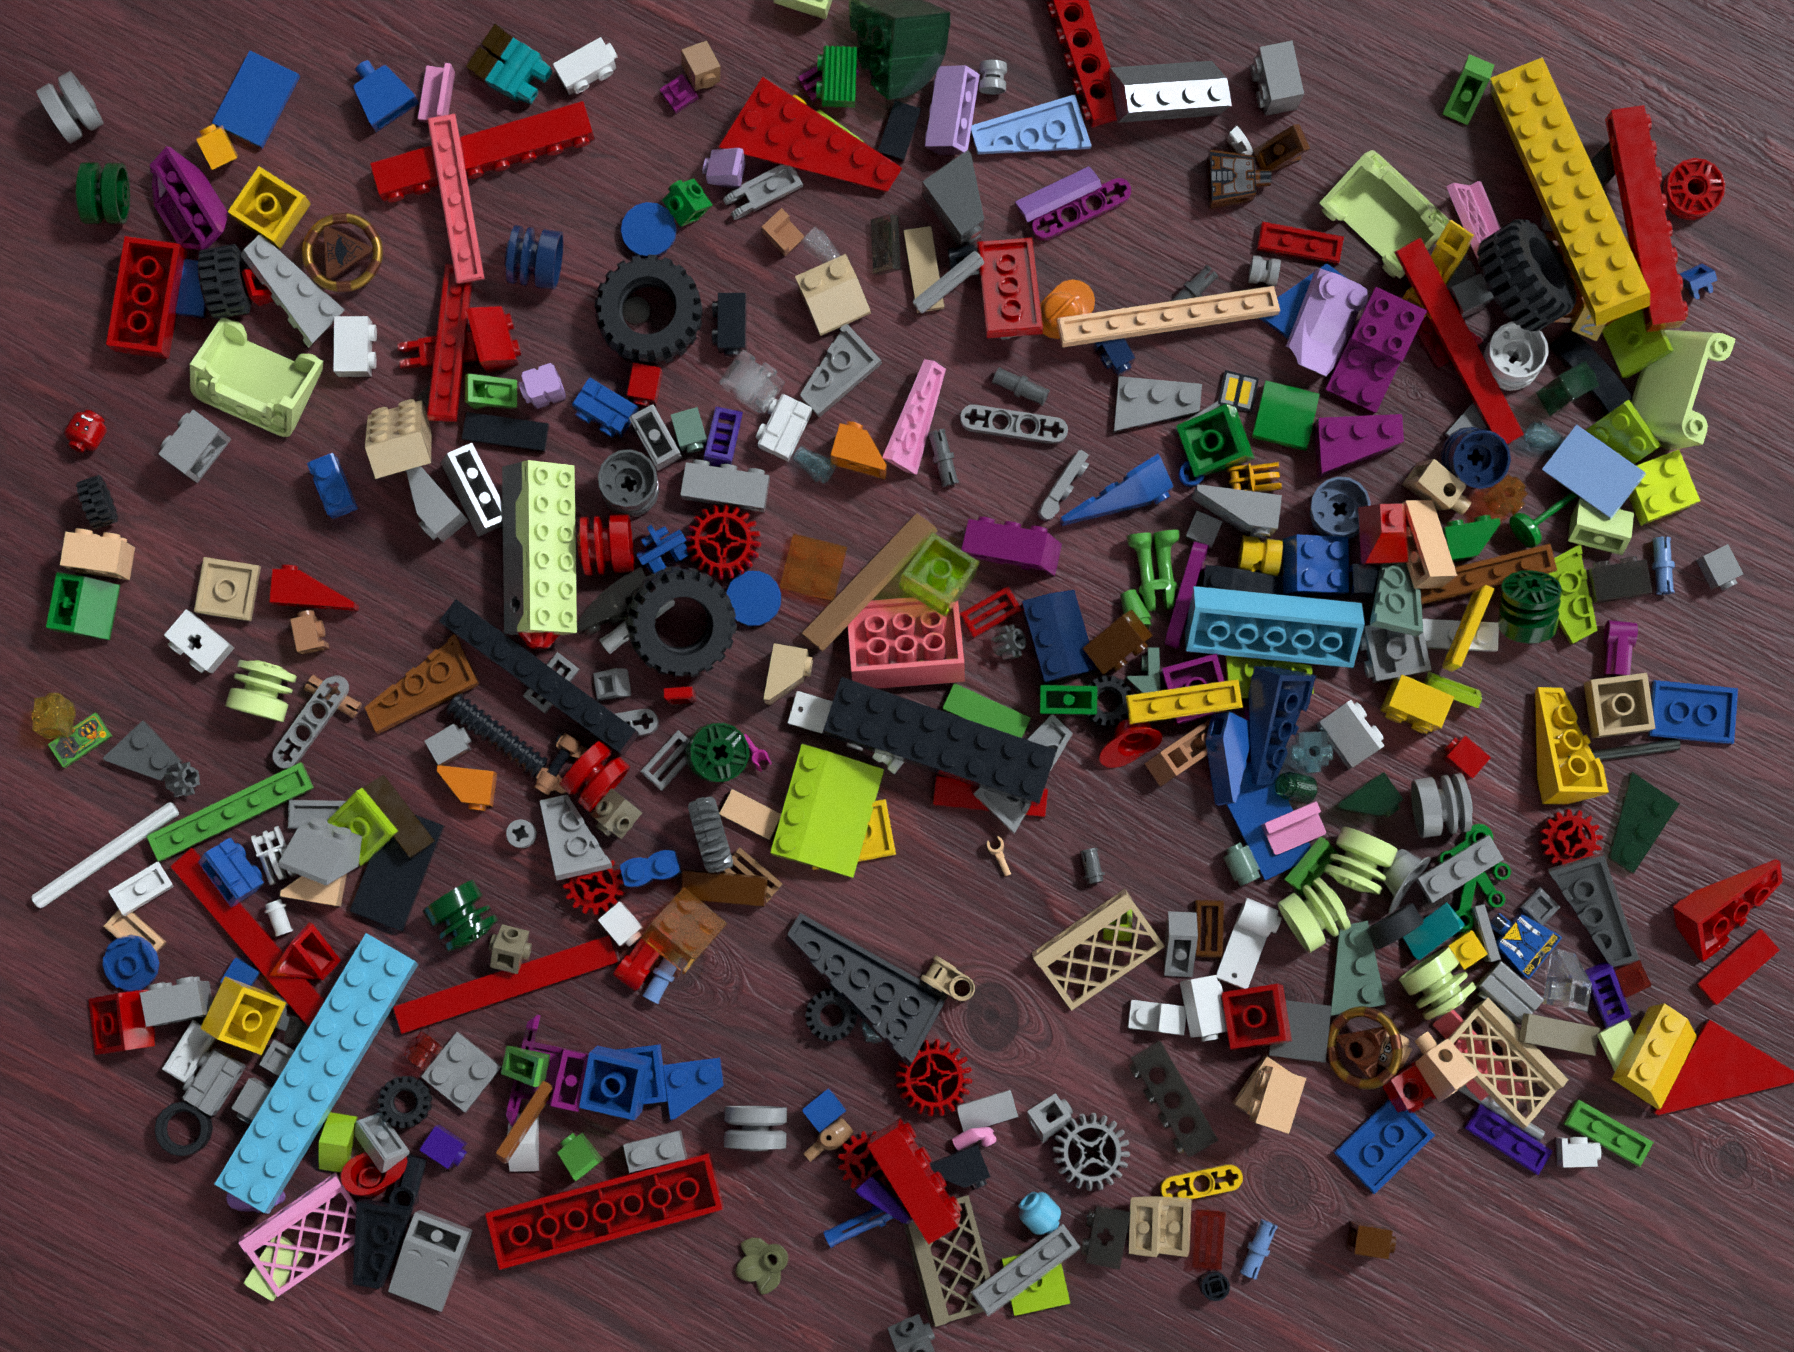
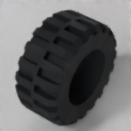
[1477,219,1577,331]
[594,254,703,366]
[626,567,737,678]

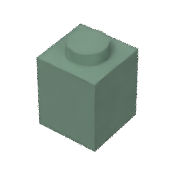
[671,407,707,453]

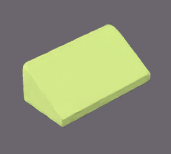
[1597,1020,1634,1071]
[244,1235,305,1301]

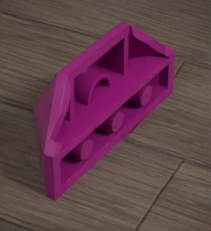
[150,146,229,250]

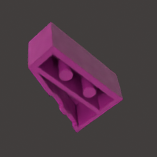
[1314,414,1404,478]
[961,516,1062,576]

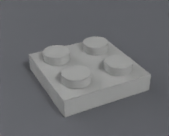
[421,1032,502,1112]

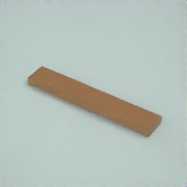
[802,513,938,652]

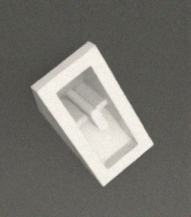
[507,1114,539,1171]

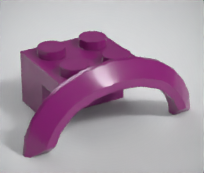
[506,1015,589,1127]

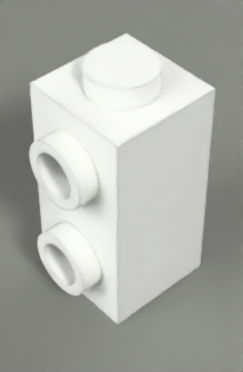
[553,37,618,95]
[1180,975,1227,1042]

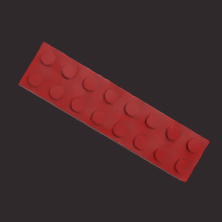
[485,1152,724,1270]

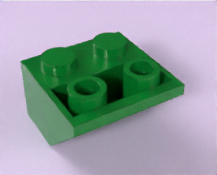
[46,572,120,640]

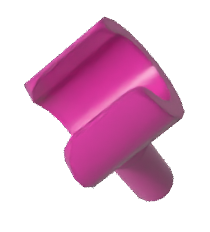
[744,734,772,772]

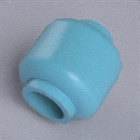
[1019,1192,1061,1235]

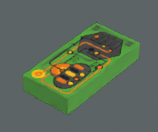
[48,713,113,768]

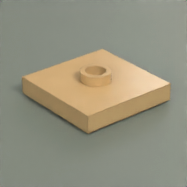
[194,557,261,622]

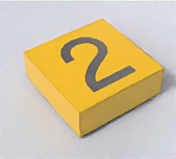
[1571,304,1606,341]

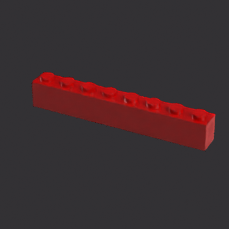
[370,101,595,202]
[1605,105,1688,332]

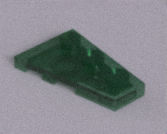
[1608,772,1680,874]

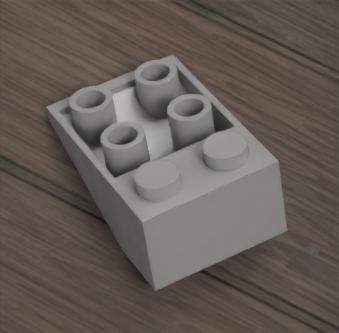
[388,1210,473,1312]

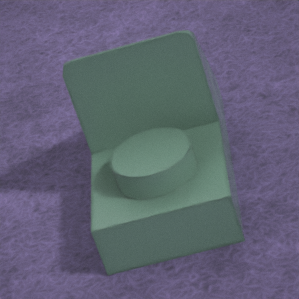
[1124,648,1160,694]

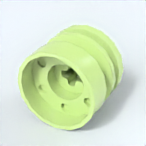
[225,660,297,722]
[1324,827,1398,895]
[1277,877,1351,953]
[1399,947,1476,1020]

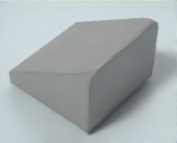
[593,668,631,701]

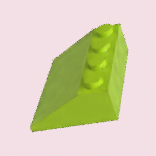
[770,744,884,878]

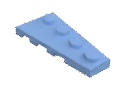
[971,95,1092,155]

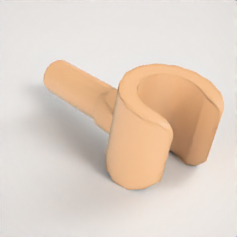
[987,836,1011,876]

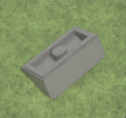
[956,1090,1018,1132]
[354,1112,410,1173]

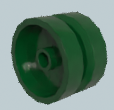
[76,162,130,224]

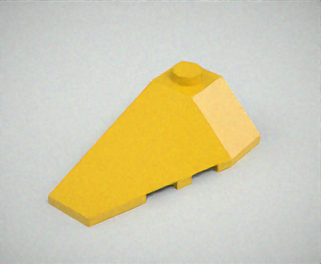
[1535,687,1609,804]

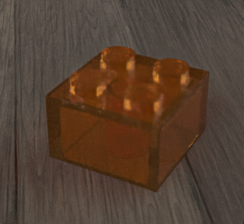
[641,887,727,974]

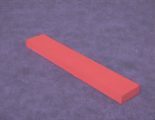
[427,114,485,284]

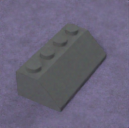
[1108,61,1232,123]

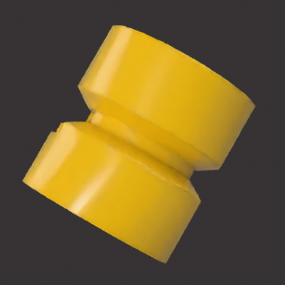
[1238,535,1283,576]

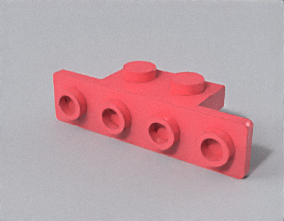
[1433,1010,1526,1104]

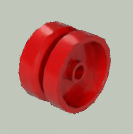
[559,740,631,812]

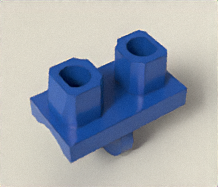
[636,525,689,575]

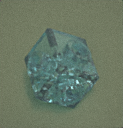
[1291,731,1333,773]

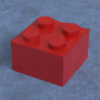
[1221,983,1292,1050]

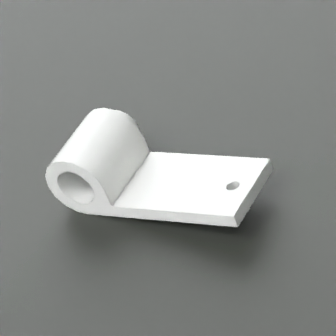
[787,691,863,751]
[1216,898,1281,989]

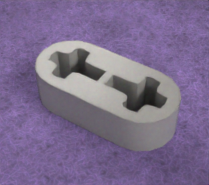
[615,709,659,737]

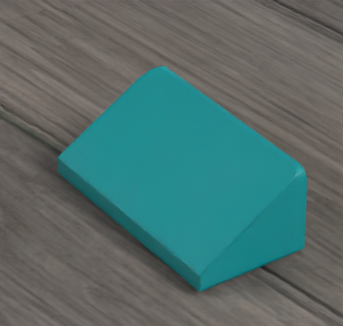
[1403,902,1464,961]

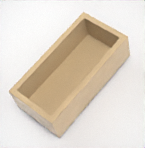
[365,399,432,479]

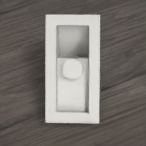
[1127,1000,1186,1035]

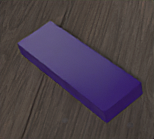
[1464,1104,1553,1175]

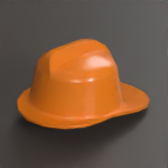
[1040,279,1095,339]

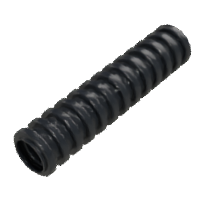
[446,693,548,778]

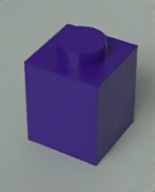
[420,1125,468,1169]

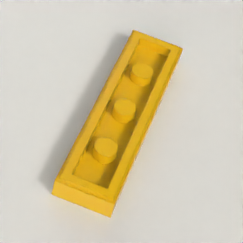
[1125,679,1243,724]

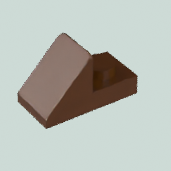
[1253,124,1310,172]

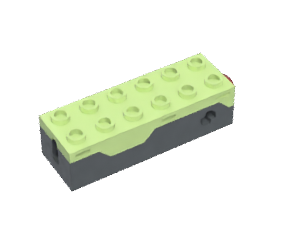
[502,460,577,649]

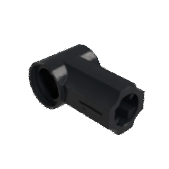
[389,1154,428,1208]

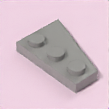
[800,324,882,418]
[540,795,612,880]

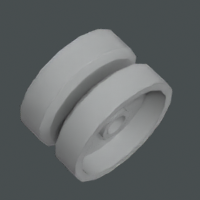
[36,71,104,144]
[724,1106,787,1151]

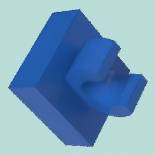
[1680,263,1717,299]

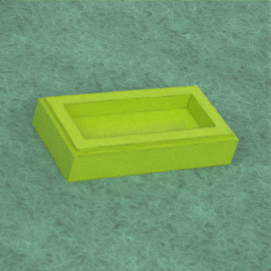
[1424,672,1482,708]

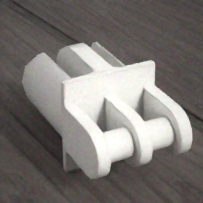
[251,826,296,885]

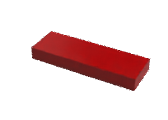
[1257,221,1344,265]
[1696,929,1780,1005]

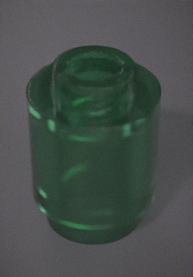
[1275,772,1318,804]

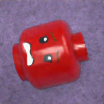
[64,410,107,453]

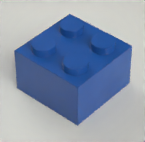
[1283,534,1349,597]
[579,1045,652,1120]

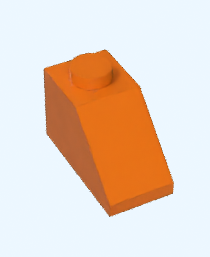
[437,765,497,811]

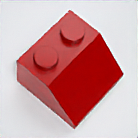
[466,306,522,373]
[88,990,155,1055]

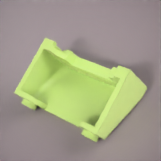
[1320,150,1449,279]
[190,318,323,437]
[1631,330,1735,450]

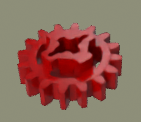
[1539,809,1603,866]
[563,860,624,915]
[838,1131,887,1189]

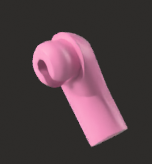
[952,1127,997,1151]

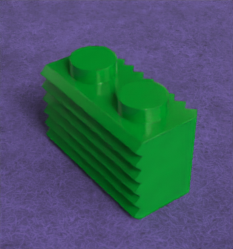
[816,46,857,108]

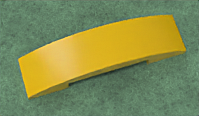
[1402,220,1474,321]

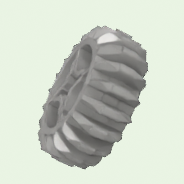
[1053,1113,1130,1191]

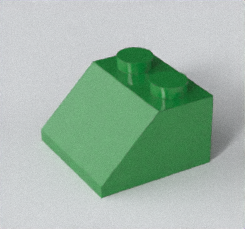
[1176,404,1255,477]

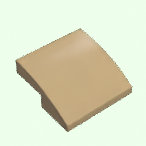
[1129,1196,1192,1257]

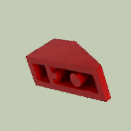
[269,565,359,611]

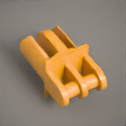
[1227,462,1282,492]

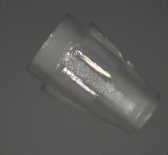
[800,226,841,263]

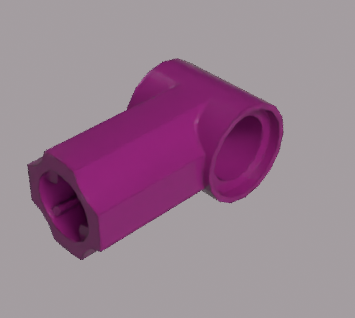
[1604,620,1638,677]

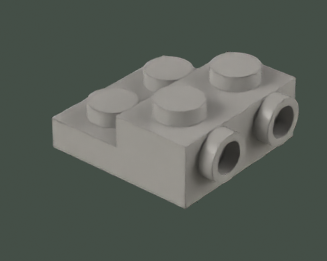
[1359,625,1432,683]

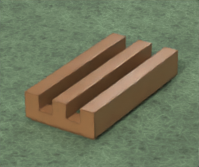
[725,847,783,903]

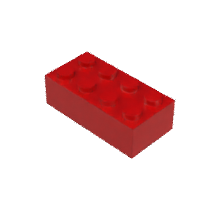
[106,236,187,359]
[867,1118,962,1245]

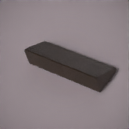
[363,775,435,859]

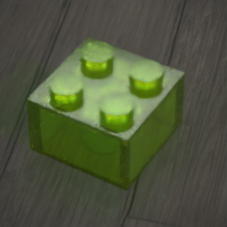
[899,532,979,617]

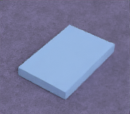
[1542,424,1646,519]

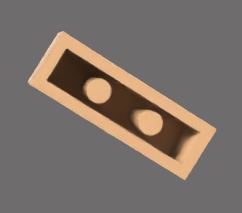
[1402,500,1457,589]

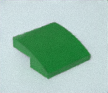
[1252,381,1319,451]

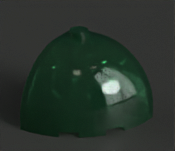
[849,0,951,100]

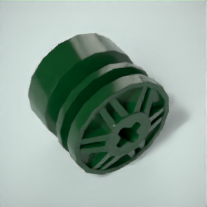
[1498,570,1562,644]
[685,723,749,782]
[423,880,498,952]

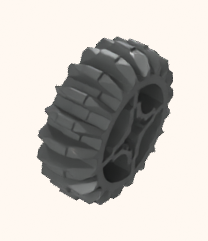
[688,796,733,873]

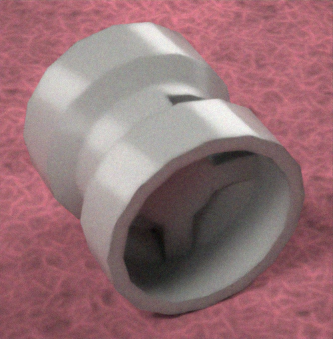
[979,60,1007,95]
[1248,255,1281,287]

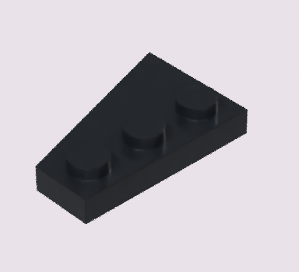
[353,1199,413,1289]

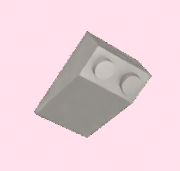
[406,466,468,543]
[1191,484,1282,540]

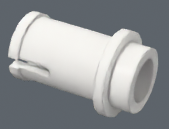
[264,899,293,937]

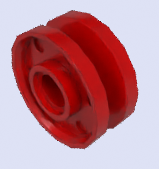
[1662,158,1725,220]

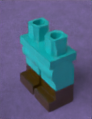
[466,24,553,104]

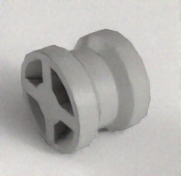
[506,819,537,848]

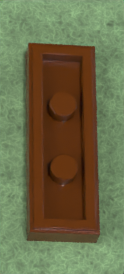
[681,869,768,906]

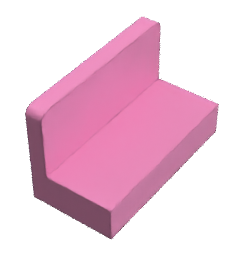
[418,63,455,123]
[1261,801,1326,855]

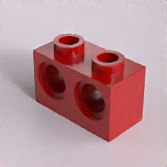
[1383,1058,1436,1113]

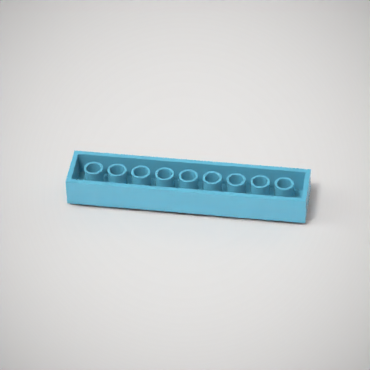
[215,933,418,1214]

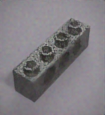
[1128,1040,1218,1157]

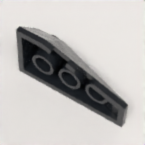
[1200,565,1312,598]

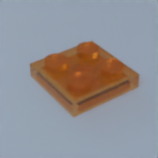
[780,534,848,601]

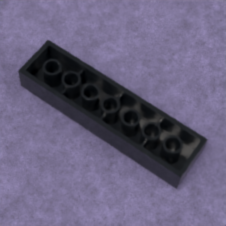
[822,677,1057,807]

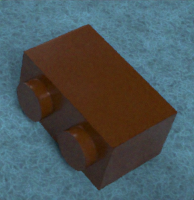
[1083,610,1153,675]
[1346,1221,1396,1260]

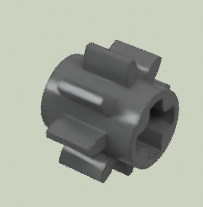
[991,625,1026,660]
[164,762,200,797]

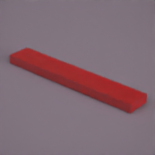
[427,264,473,422]

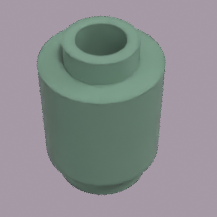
[1223,842,1261,886]

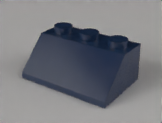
[1020,590,1097,685]

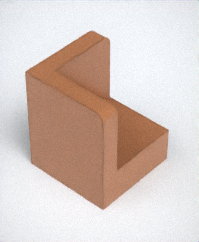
[762,208,804,257]

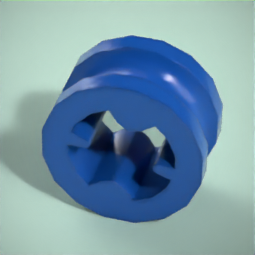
[1179,461,1204,487]

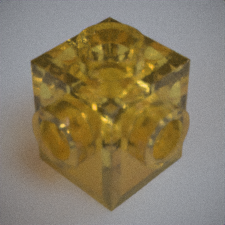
[32,693,76,739]

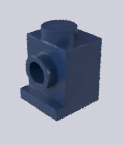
[1093,338,1135,376]

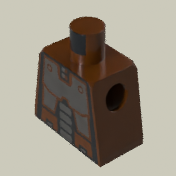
[1207,150,1271,209]

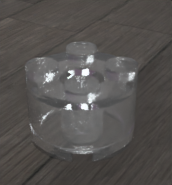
[719,350,785,414]

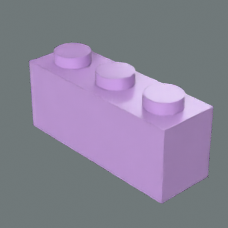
[925,65,980,155]

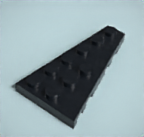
[785,913,948,1067]

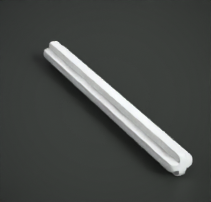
[31,802,179,908]

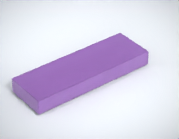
[1015,166,1102,222]

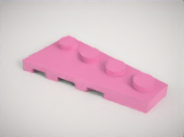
[882,359,946,475]

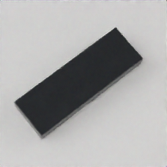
[462,412,550,452]

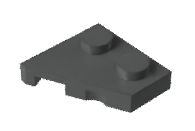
[103,721,183,781]

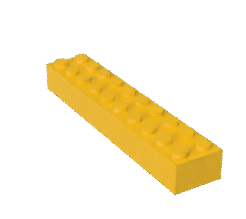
[1490,57,1650,326]

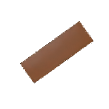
[496,1080,553,1164]

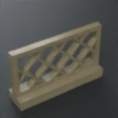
[903,1195,991,1327]

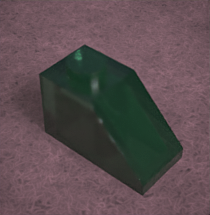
[1536,361,1599,416]
[1334,772,1404,818]

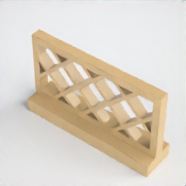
[1032,889,1165,1011]
[1448,998,1568,1129]

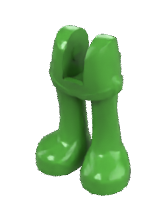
[1126,530,1179,611]

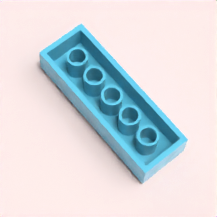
[1185,586,1364,668]

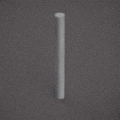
[1459,1085,1545,1141]

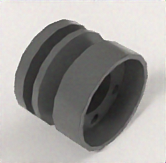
[598,450,659,518]

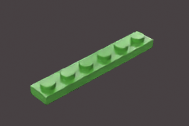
[147,762,314,862]

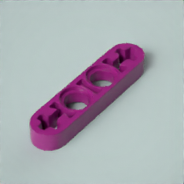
[1032,178,1131,241]
[1165,541,1208,649]

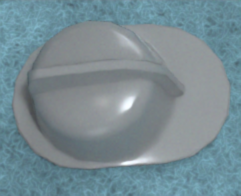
[1383,849,1431,913]

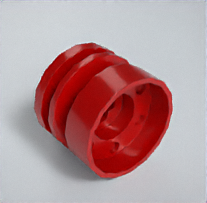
[577,513,634,576]

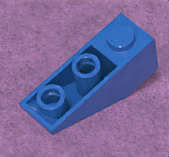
[1206,712,1251,806]

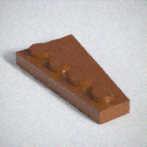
[364,634,479,734]

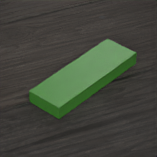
[943,683,1031,738]
[1563,1099,1654,1167]

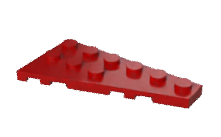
[718,77,902,192]

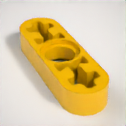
[1160,1164,1243,1199]

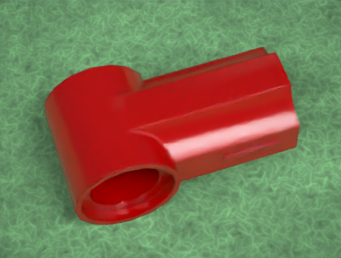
[613,931,667,992]

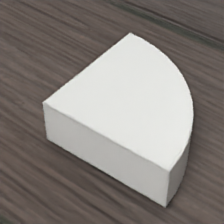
[1227,126,1253,155]

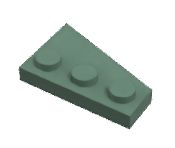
[1331,921,1386,1016]

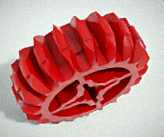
[686,504,761,580]
[896,1039,972,1116]

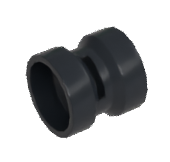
[1199,1270,1230,1301]

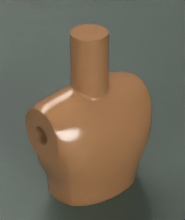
[803,1117,854,1162]

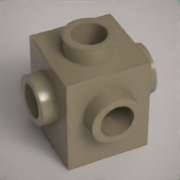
[590,788,642,839]
[489,924,532,974]

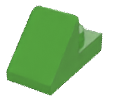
[465,374,517,409]

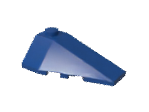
[1060,454,1174,526]

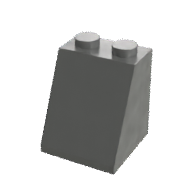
[922,150,984,247]

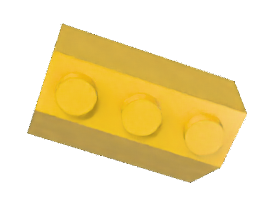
[1612,1003,1697,1110]

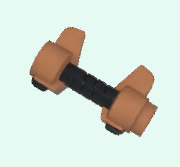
[534,733,588,795]

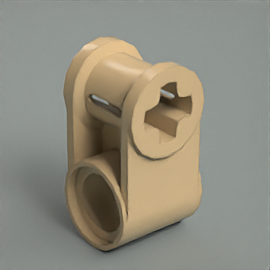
[920,955,975,1001]

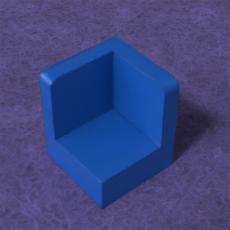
[803,1088,846,1132]

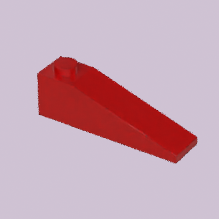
[1673,859,1783,962]

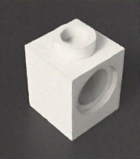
[598,902,643,947]

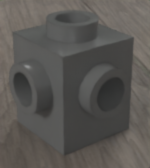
[888,1314,936,1352]

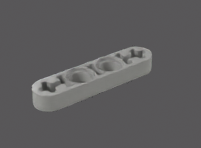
[960,405,1068,444]
[273,675,349,768]

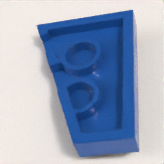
[1259,264,1348,339]

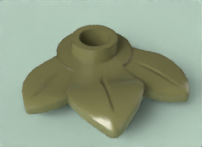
[735,1237,788,1294]

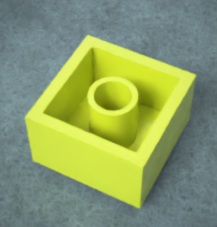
[1629,449,1700,526]

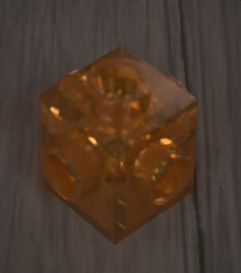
[1483,474,1528,518]

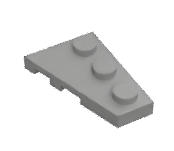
[1113,376,1202,433]

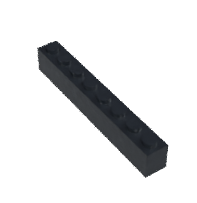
[439,599,639,756]

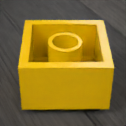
[228,166,311,249]
[1380,675,1454,734]
[200,976,286,1055]

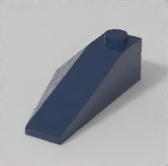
[1249,666,1316,785]

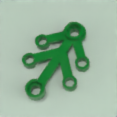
[1438,824,1511,932]

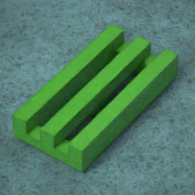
[1285,836,1338,897]

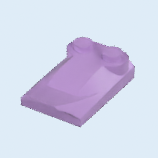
[1286,269,1368,376]

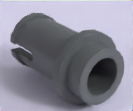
[1080,848,1105,885]

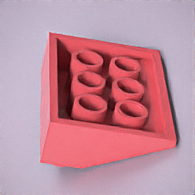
[848,594,965,689]

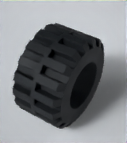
[197,244,252,319]

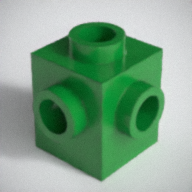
[662,178,713,227]

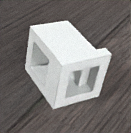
[1556,1137,1601,1168]

